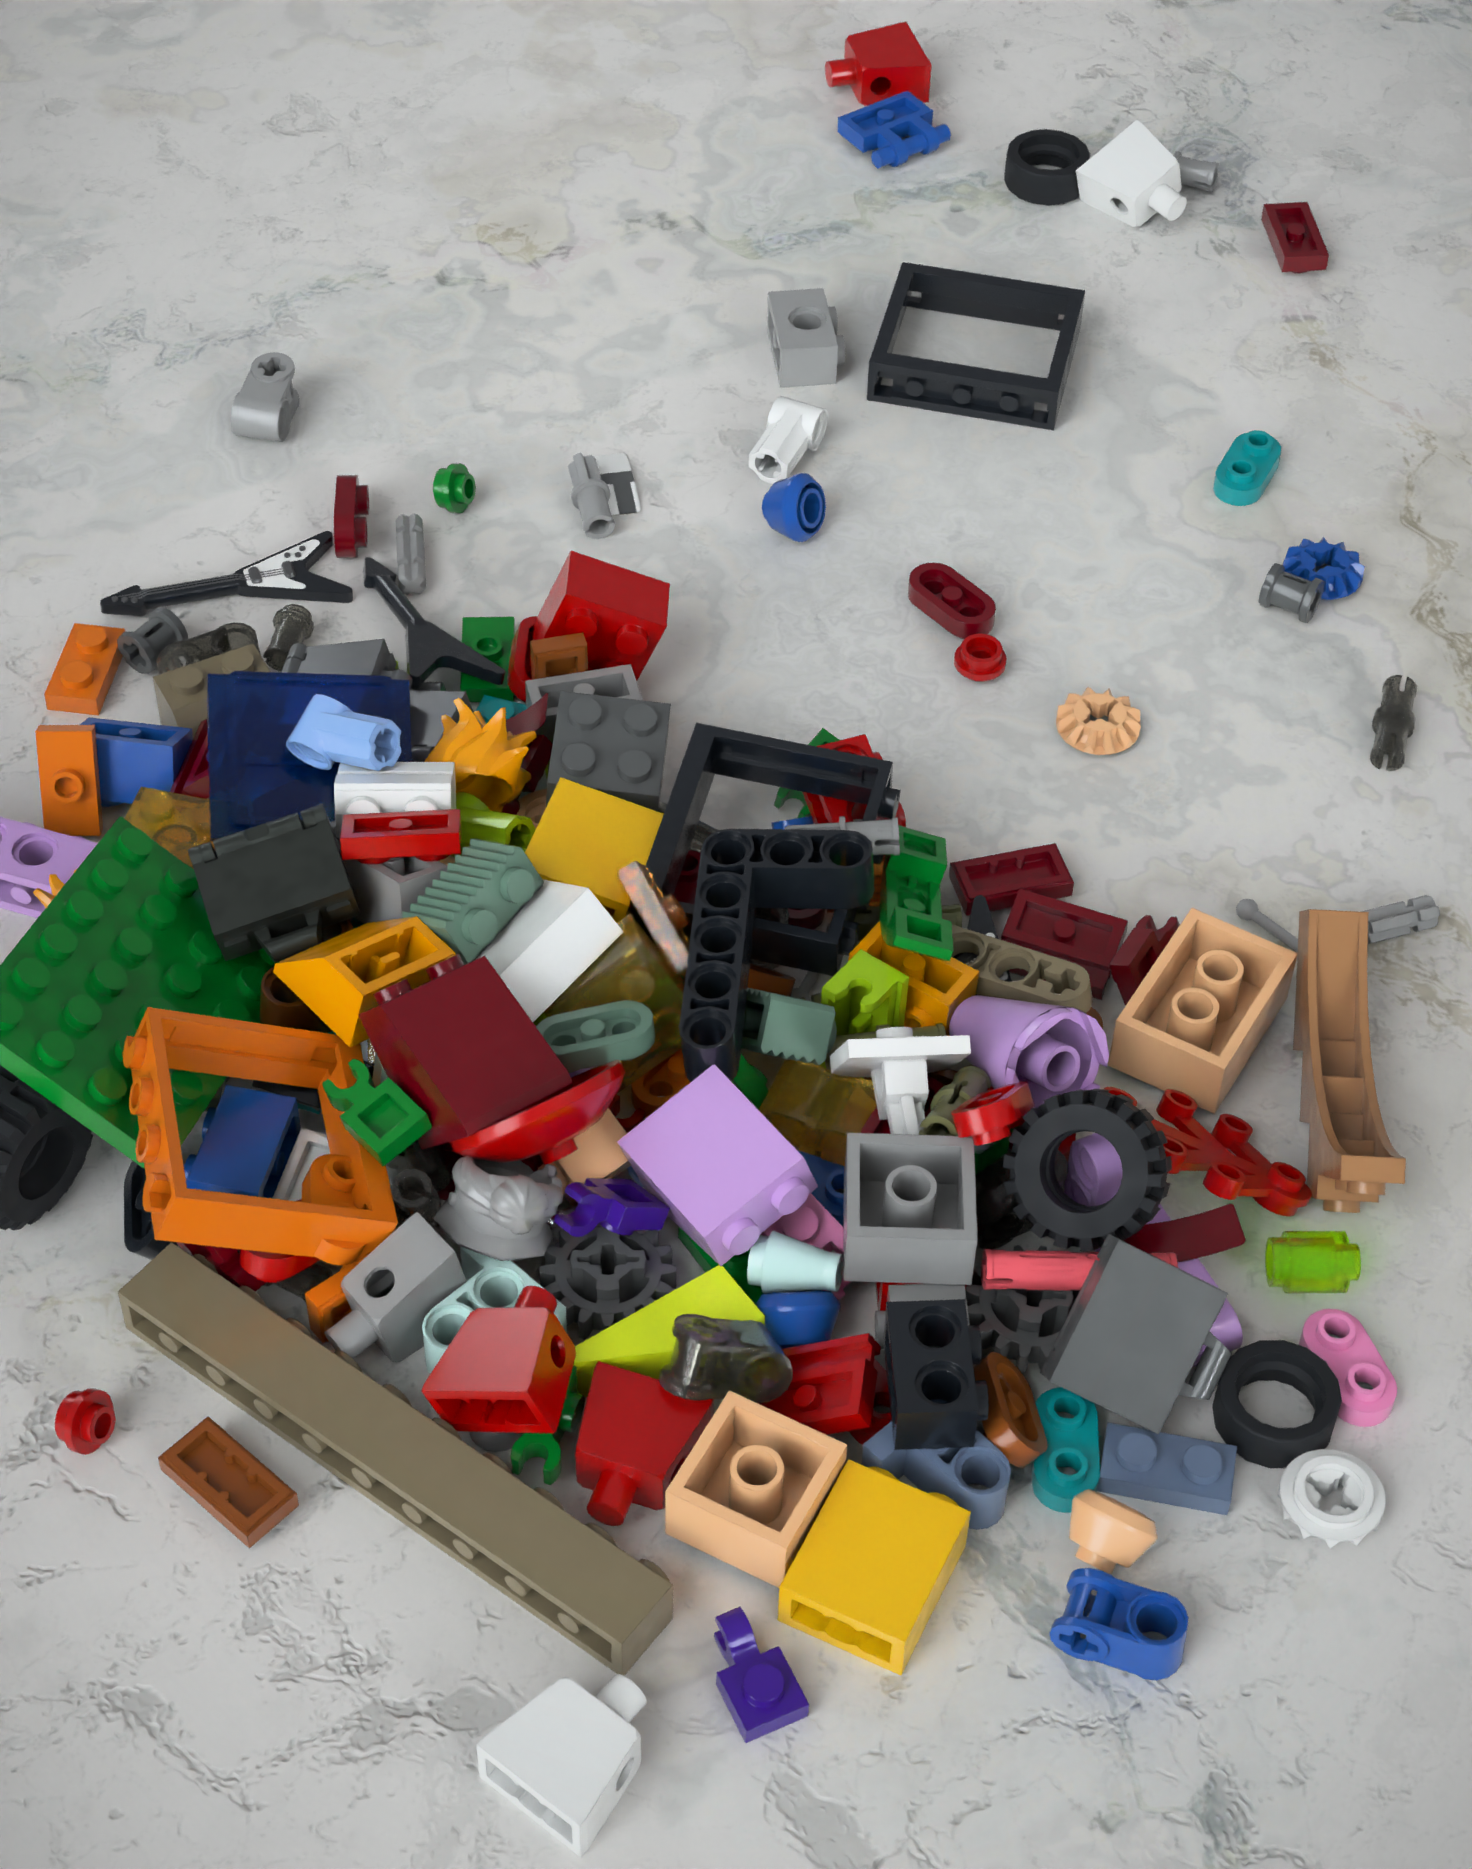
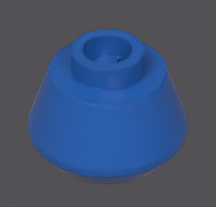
[762,473,826,542]
[755,1290,841,1350]

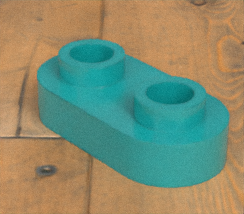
[1213,430,1281,506]
[1031,1387,1100,1513]

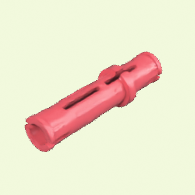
[981,1249,1178,1291]

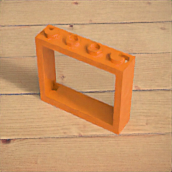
[123,1007,398,1262]

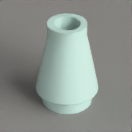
[747,1231,843,1293]

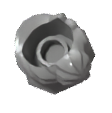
[433,1156,563,1261]

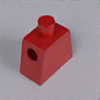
[825,22,932,105]
[421,1286,576,1433]
[575,1361,714,1526]

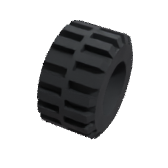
[0,1065,93,1231]
[1003,1089,1172,1251]

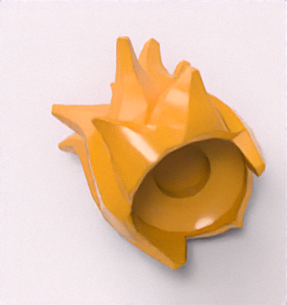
[424,698,537,812]

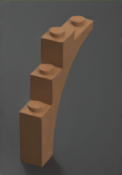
[1293,909,1406,1213]

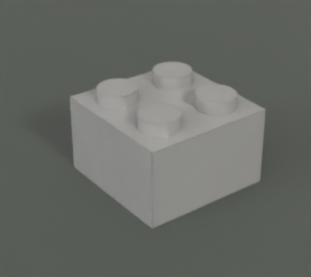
[843,1133,977,1285]

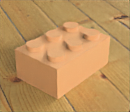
[1108,908,1298,1114]

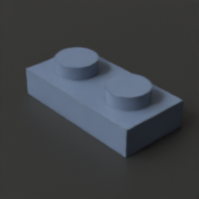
[1097,1422,1237,1515]

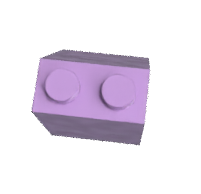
[617,1064,818,1266]

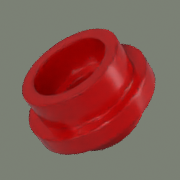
[954,634,1007,681]
[55,1388,115,1455]

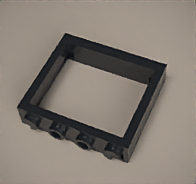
[867,262,1085,431]
[633,723,901,976]

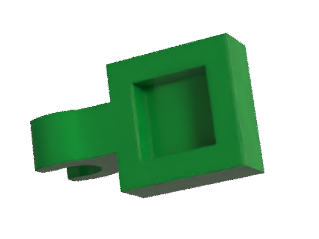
[511,1365,585,1485]

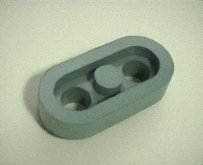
[536,1000,656,1073]

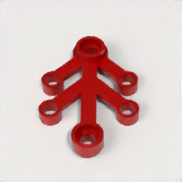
[1104,1087,1312,1217]

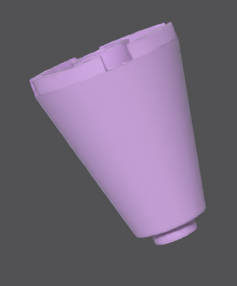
[949,995,1109,1115]

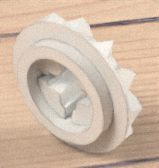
[1277,1449,1386,1548]

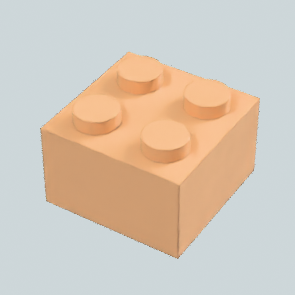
[665,1390,848,1588]

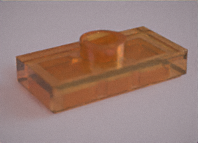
[617,860,690,977]

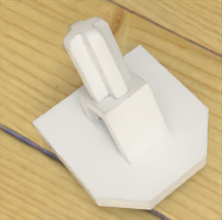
[830,1027,971,1135]

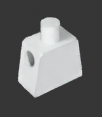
[1076,120,1187,227]
[476,1674,646,1857]

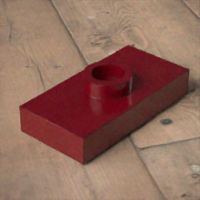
[949,843,1074,916]

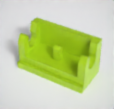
[818,949,909,1082]

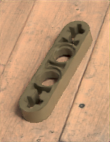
[951,924,1093,1013]

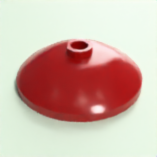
[450,1060,625,1165]

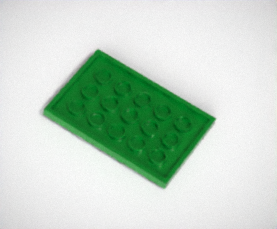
[0,816,284,1169]

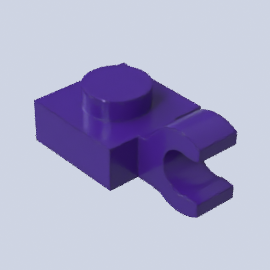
[553,1178,670,1237]
[714,1607,809,1744]

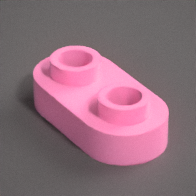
[1299,1309,1397,1427]

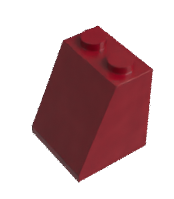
[358,954,573,1149]

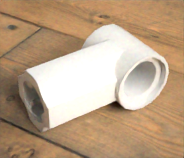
[749,396,828,484]

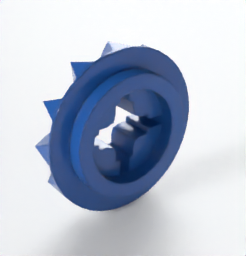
[1283,537,1365,600]

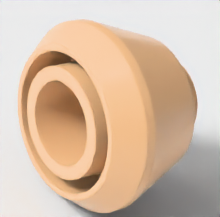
[1069,1489,1158,1574]

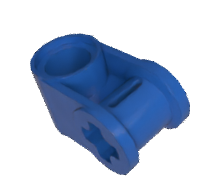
[1049,1568,1188,1681]

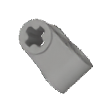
[231,353,300,442]

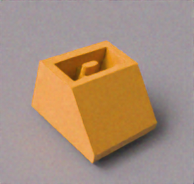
[273,916,456,1048]

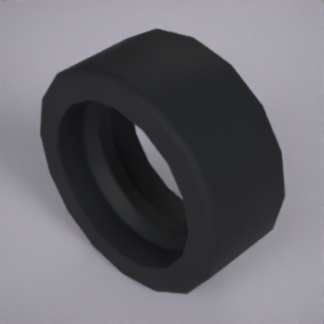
[1004,129,1090,205]
[1212,1340,1342,1468]

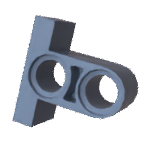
[861,1400,1011,1530]

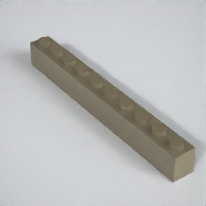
[118,1242,673,1675]

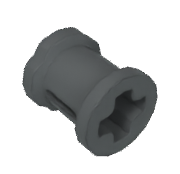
[1258,563,1325,623]
[117,607,188,674]

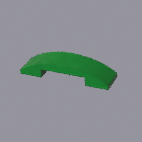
[880,825,954,961]

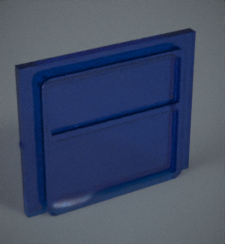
[206,671,414,841]

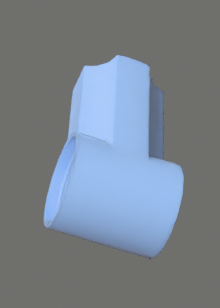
[286,694,402,771]

